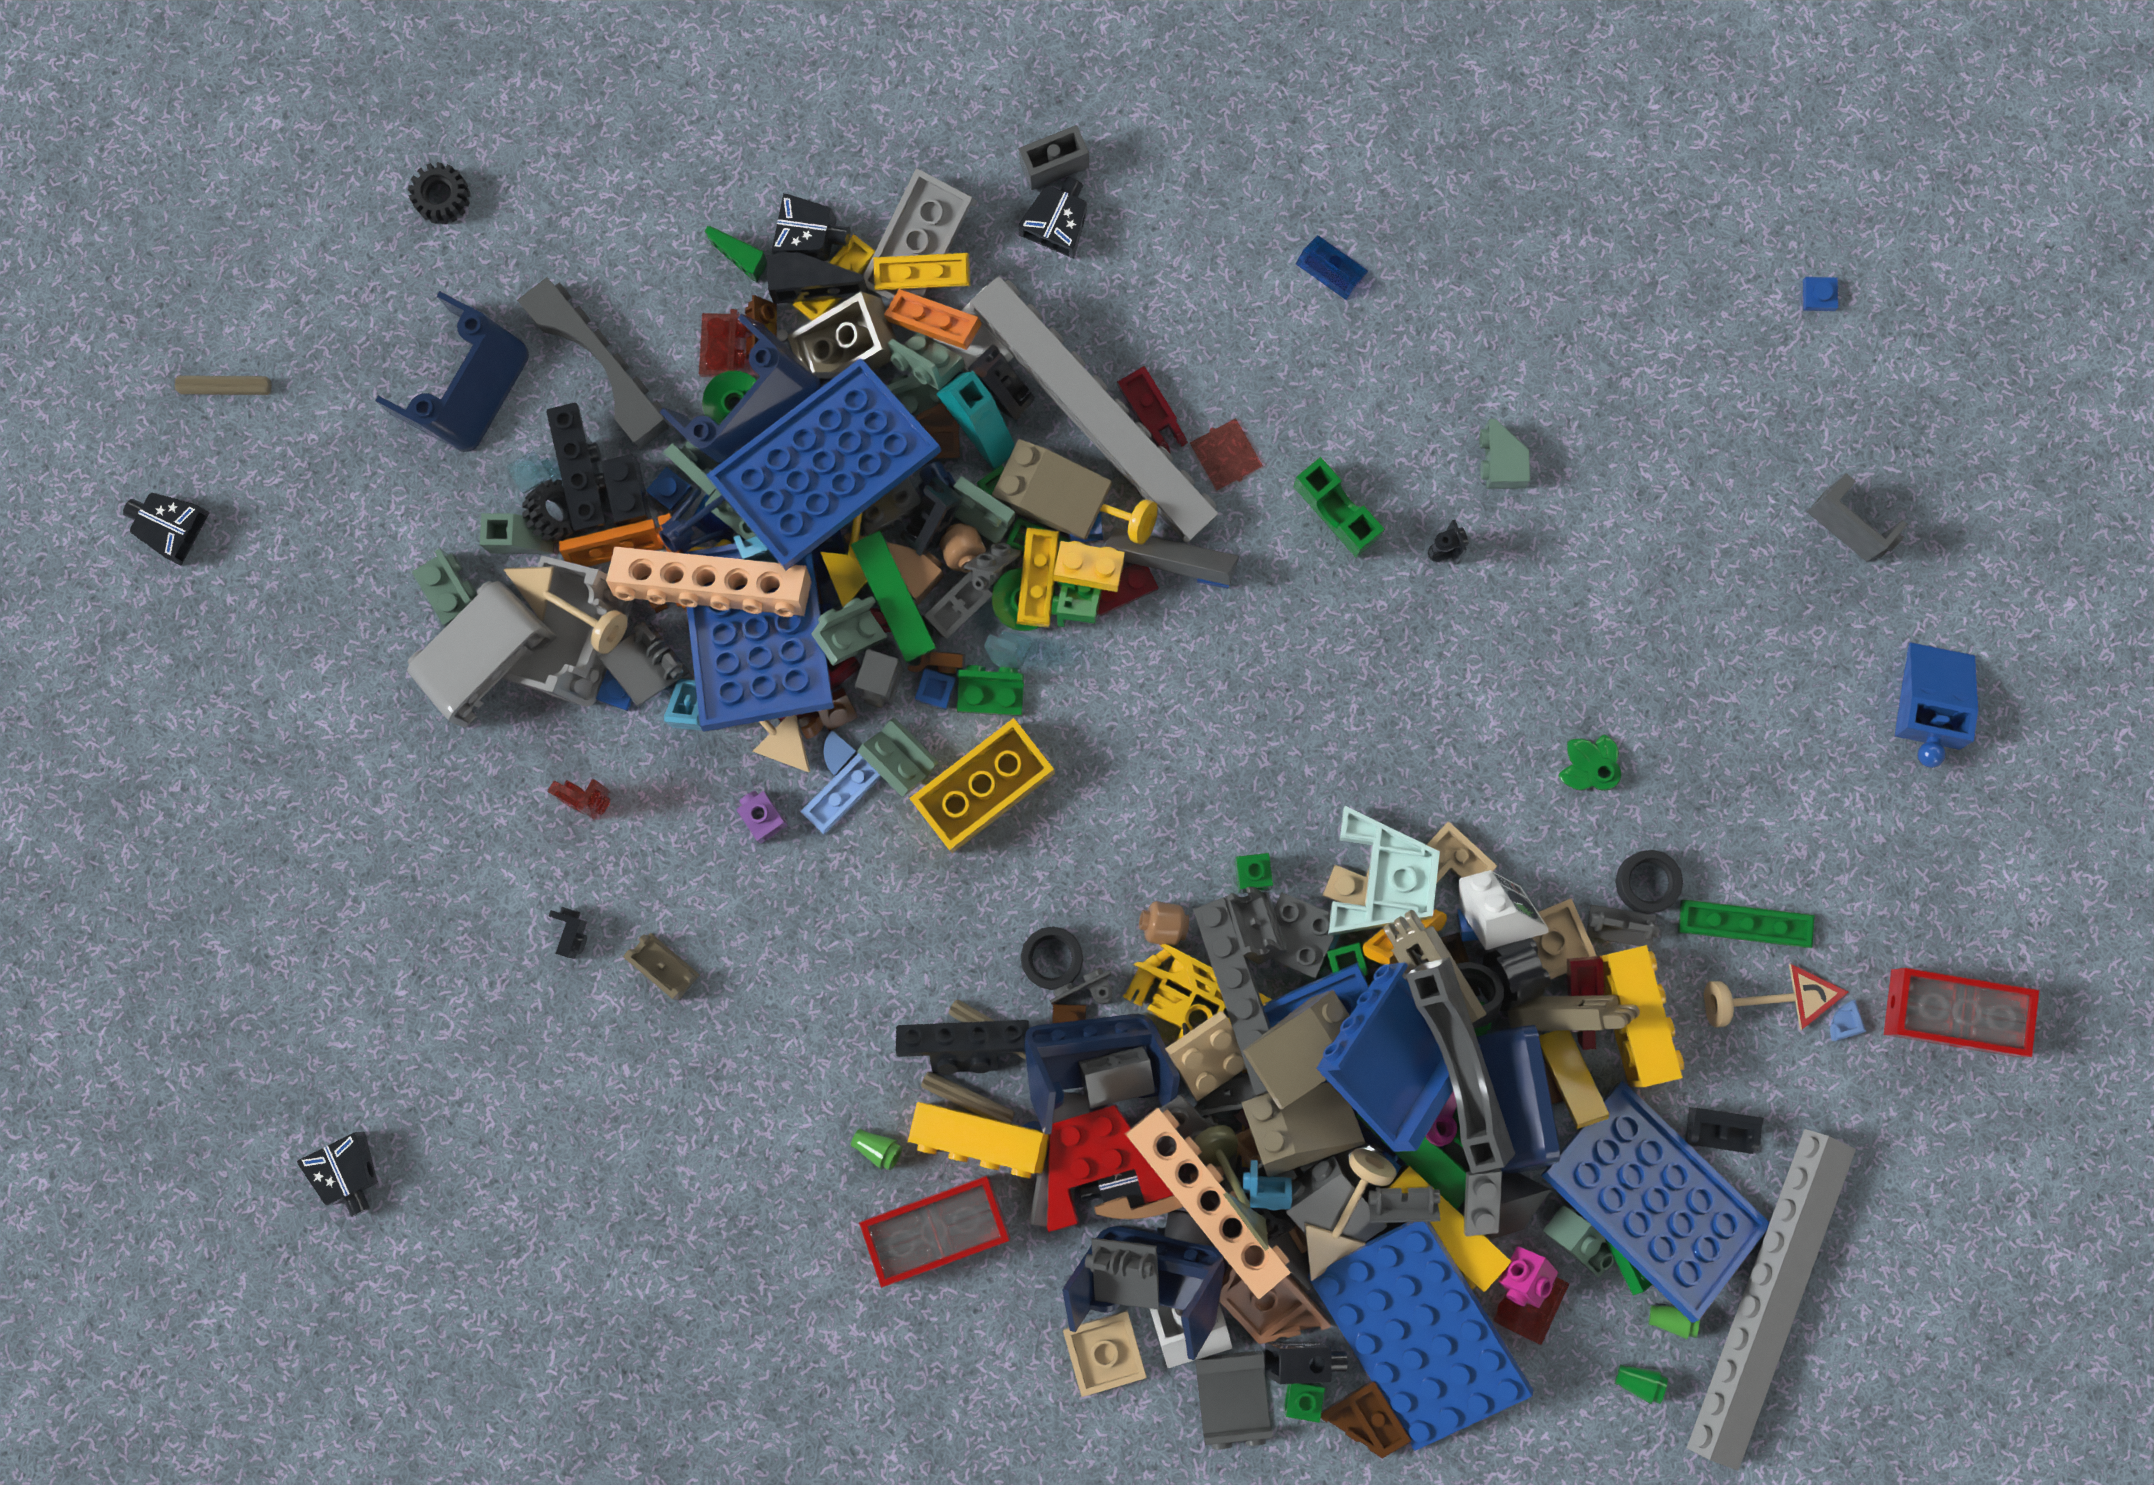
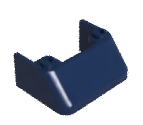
[375,291,529,452]
[660,314,821,464]
[1024,1014,1180,1134]
[1476,1025,1560,1175]
[1062,1226,1225,1360]

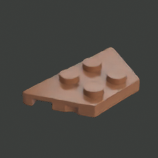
[1219,1245,1331,1344]

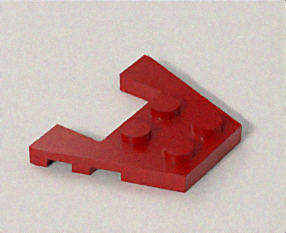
[1047,1105,1174,1232]

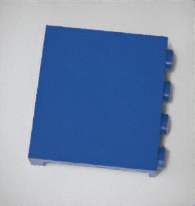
[1316,962,1481,1152]

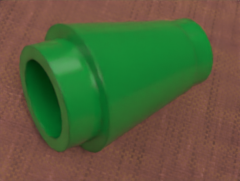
[1614,1364,1668,1404]

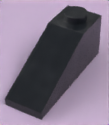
[766,251,868,304]

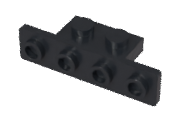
[546,402,607,532]
[895,1020,1029,1075]

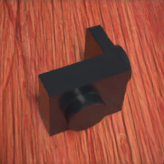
[548,907,587,959]

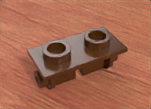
[745,295,777,364]

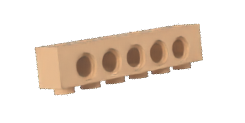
[606,547,812,617]
[1125,1108,1291,1299]

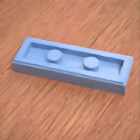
[800,753,882,835]

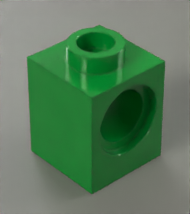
[1234,853,1273,894]
[1283,1383,1325,1423]

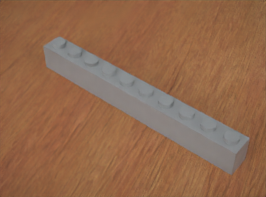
[969,276,1218,544]
[1687,1129,1856,1471]

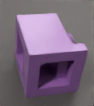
[736,790,788,844]

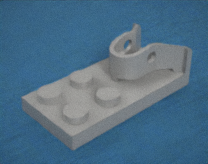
[863,168,977,300]

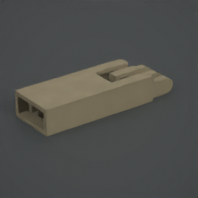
[1384,910,1486,1023]
[1507,995,1640,1031]

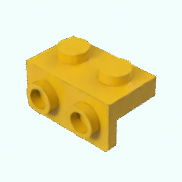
[1053,541,1125,592]

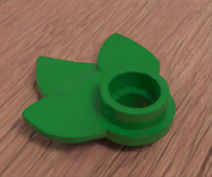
[1558,734,1621,791]

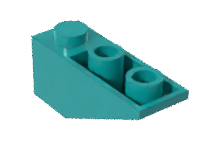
[936,371,1015,470]

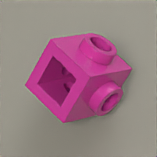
[1498,1246,1559,1308]

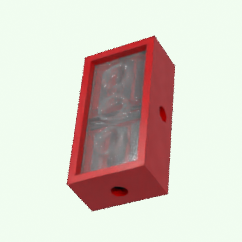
[1883,968,2040,1057]
[859,1174,1011,1288]

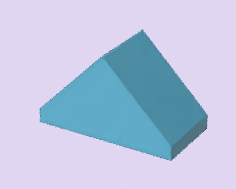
[664,679,702,731]

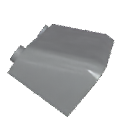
[502,555,634,707]
[407,581,557,728]

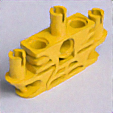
[1123,944,1272,1041]

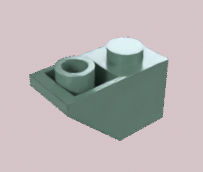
[1479,419,1530,489]
[480,513,554,554]
[1543,1204,1615,1278]

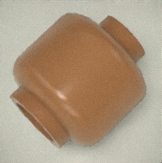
[940,523,986,573]
[1139,901,1189,947]

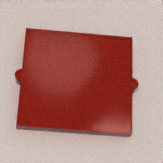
[1190,418,1263,491]

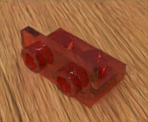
[699,309,746,377]
[547,779,611,820]
[1494,1277,1570,1345]

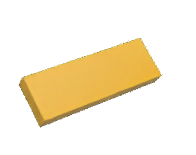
[793,234,875,321]
[873,253,971,291]
[1016,528,1059,628]
[1539,1030,1609,1129]

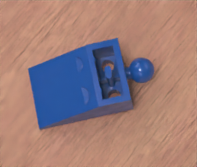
[1895,642,1978,768]

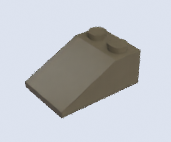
[788,292,898,372]
[991,439,1113,540]
[1243,990,1350,1109]
[1241,1082,1365,1178]

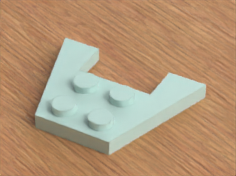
[1328,806,1440,936]

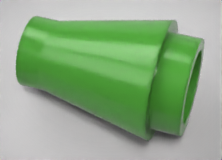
[851,1129,903,1171]
[1648,1304,1700,1339]

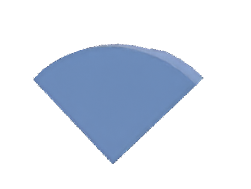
[824,730,857,776]
[1830,1000,1866,1041]

